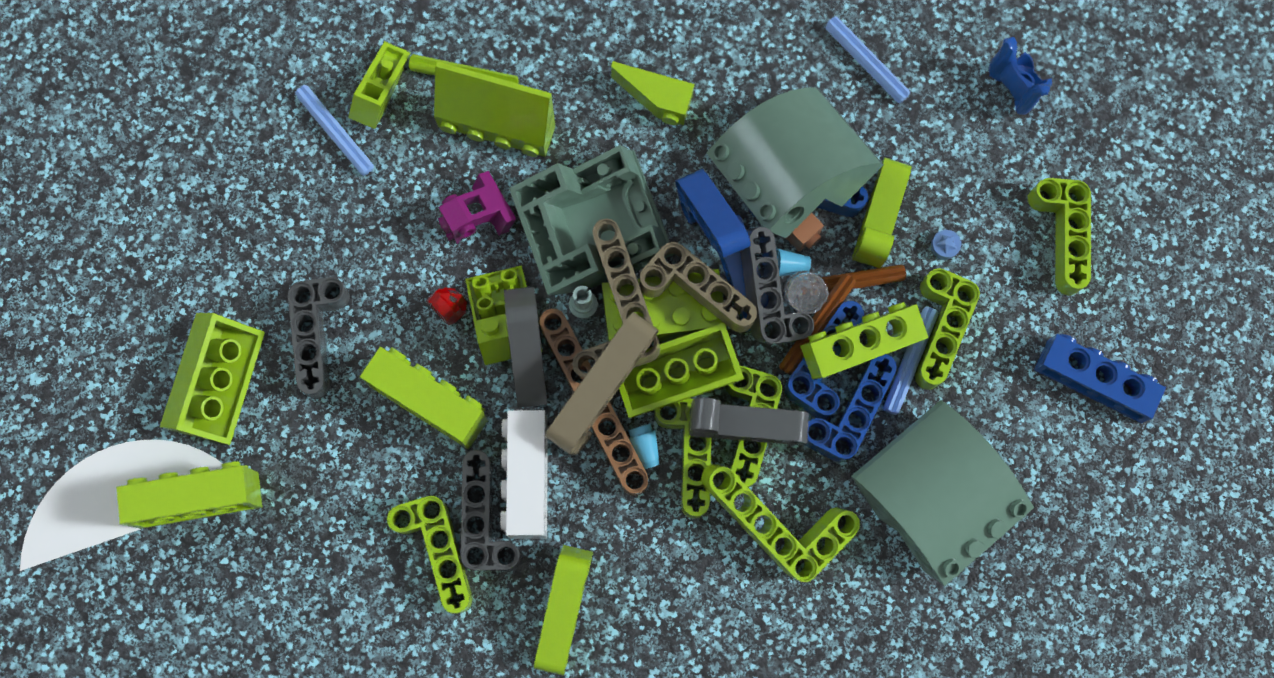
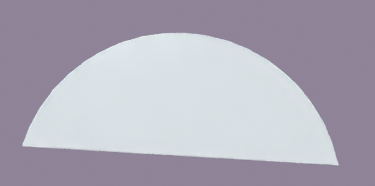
[20,440,222,571]

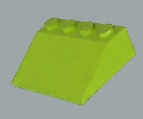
[434,61,555,157]

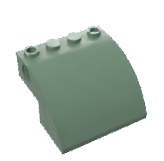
[706,87,883,238]
[509,145,674,295]
[851,400,1034,586]

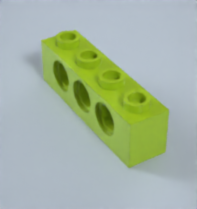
[800,302,929,379]

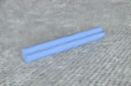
[825,16,910,103]
[295,85,374,176]
[883,306,939,415]

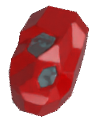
[426,287,467,325]

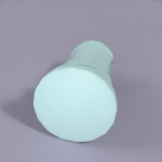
[569,285,598,319]

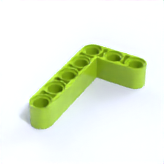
[701,464,860,582]

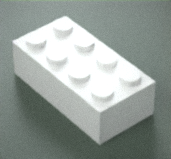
[501,410,548,539]

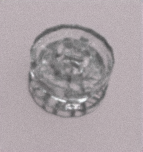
[783,270,829,314]

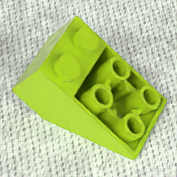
[465,265,543,365]

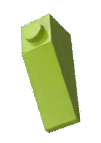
[348,41,411,129]
[611,61,695,125]

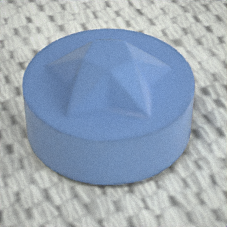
[930,230,961,260]

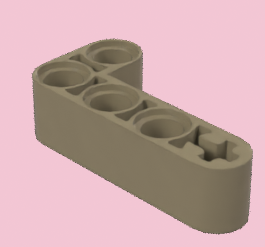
[639,242,757,333]

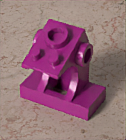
[438,171,516,244]

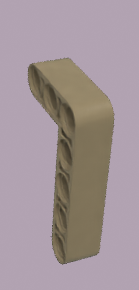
[572,218,661,380]
[545,312,659,455]

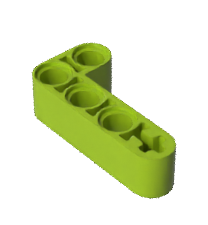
[852,157,912,268]
[1027,178,1091,296]
[914,268,980,390]
[725,366,782,488]
[654,398,711,519]
[387,496,472,614]
[534,545,593,676]

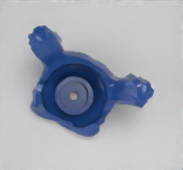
[988,37,1052,115]

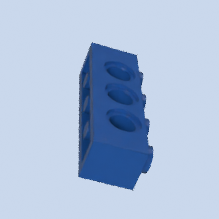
[1034,334,1166,423]

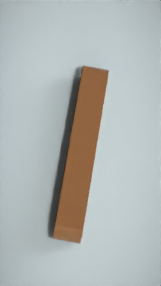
[539,308,648,496]

